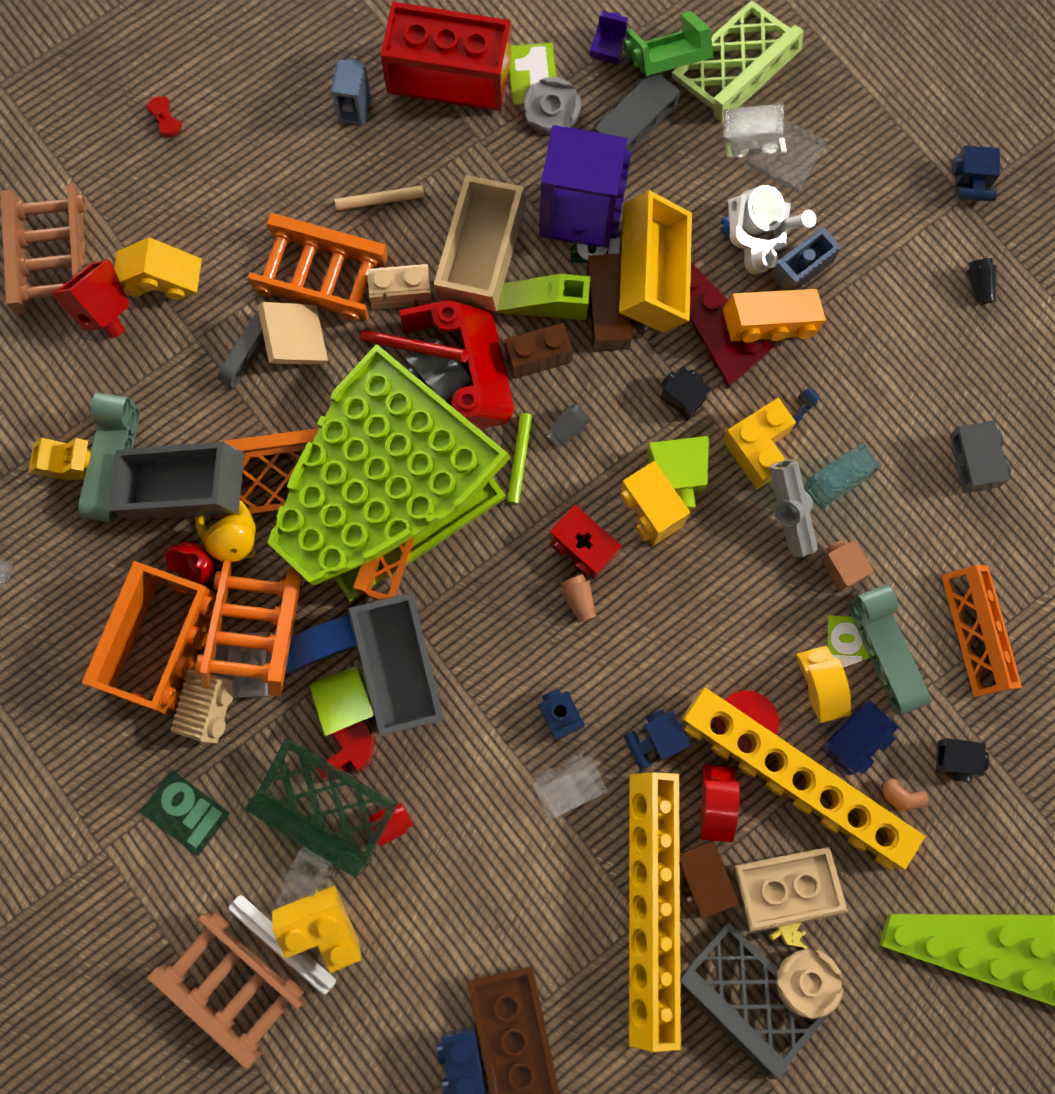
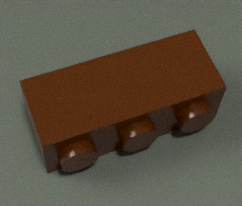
[587,253,636,352]

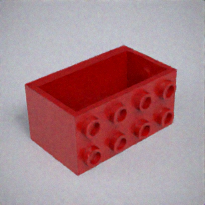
[381,1,511,111]

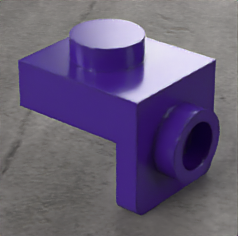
[589,11,629,64]

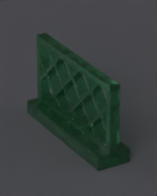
[244,738,398,878]

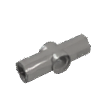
[769,459,818,557]

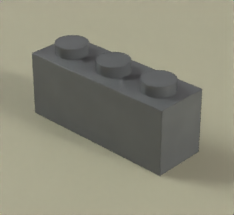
[594,73,680,151]

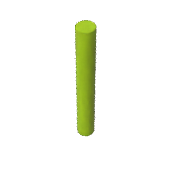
[507,413,532,505]

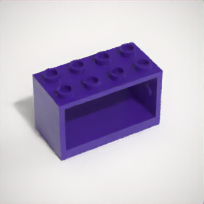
[539,125,632,249]

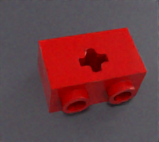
[549,505,622,579]

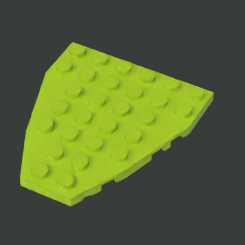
[267,344,511,586]

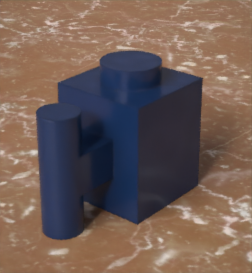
[951,145,1000,202]
[623,709,691,771]

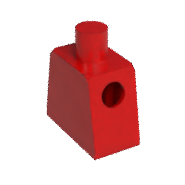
[52,259,129,339]

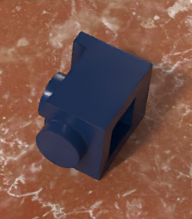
[538,688,585,741]

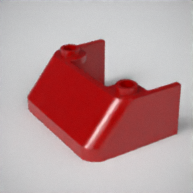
[399,300,514,430]

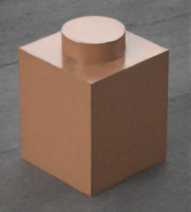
[821,540,874,592]

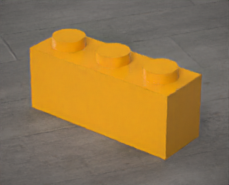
[723,289,826,343]

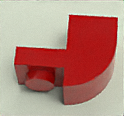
[316,720,375,781]
[699,764,740,843]

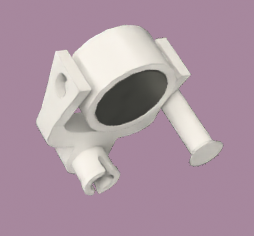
[728,185,816,274]

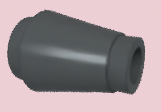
[546,403,591,448]

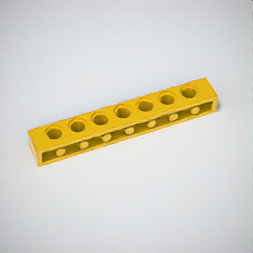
[680,688,926,871]
[629,773,681,1052]

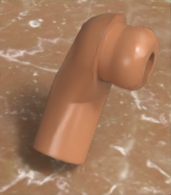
[882,778,929,811]

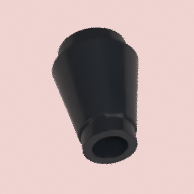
[966,258,997,305]

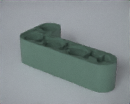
[78,392,139,523]
[848,584,930,716]

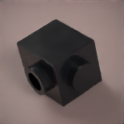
[660,366,711,420]
[935,738,989,782]

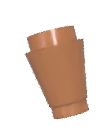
[560,574,596,623]

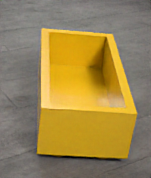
[619,190,692,333]

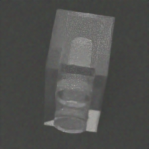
[723,103,786,157]
[532,754,608,821]

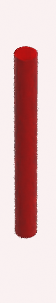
[360,329,468,362]

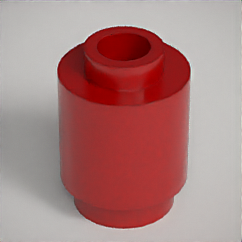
[362,802,414,847]

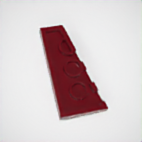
[689,262,774,389]

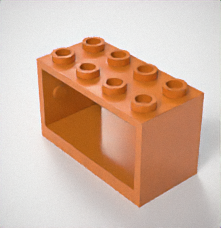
[82,561,216,716]

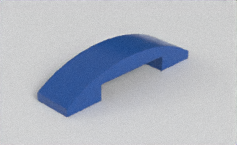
[285,615,356,676]

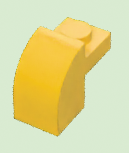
[28,438,92,480]
[797,645,851,723]

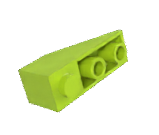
[496,274,590,320]

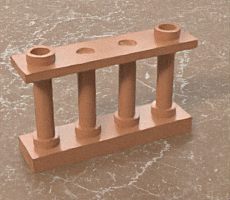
[0,183,87,315]
[147,913,307,1069]

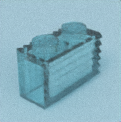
[806,443,879,508]

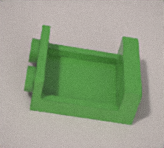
[623,11,713,76]

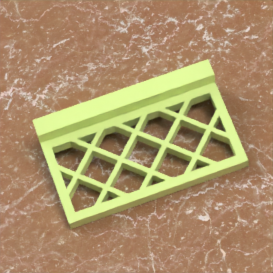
[672,0,804,122]

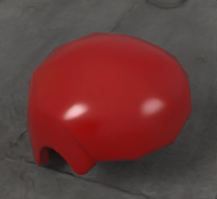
[165,541,214,586]

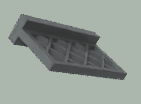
[680,922,826,1080]

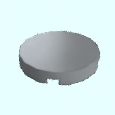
[523,77,581,135]

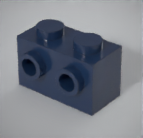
[436,1026,487,1094]

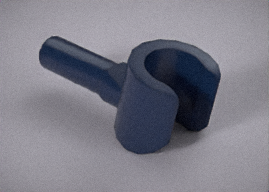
[792,387,819,429]

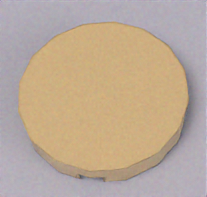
[776,949,843,1019]

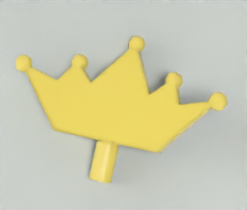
[769,923,807,950]

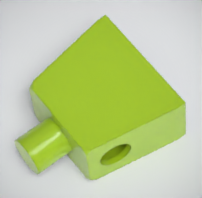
[647,436,709,511]

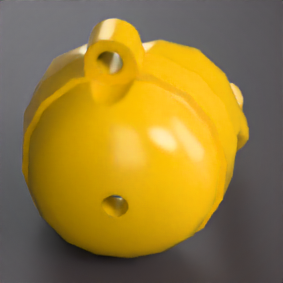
[195,500,257,563]

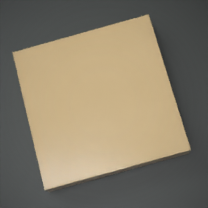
[258,302,328,365]

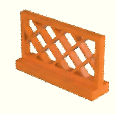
[214,428,319,519]

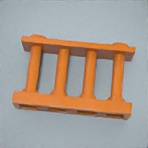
[248,213,389,321]
[195,560,301,697]

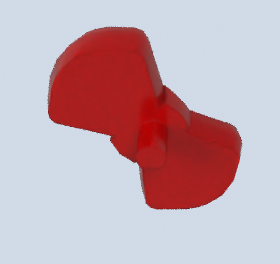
[147,96,182,138]

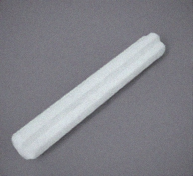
[228,895,336,995]

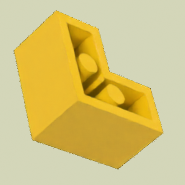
[114,237,202,300]
[722,398,796,490]
[620,461,691,547]
[272,885,362,973]

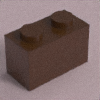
[505,323,573,379]
[680,841,739,919]

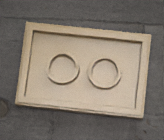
[734,847,848,933]

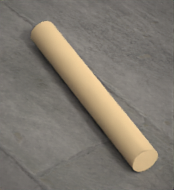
[335,185,424,211]

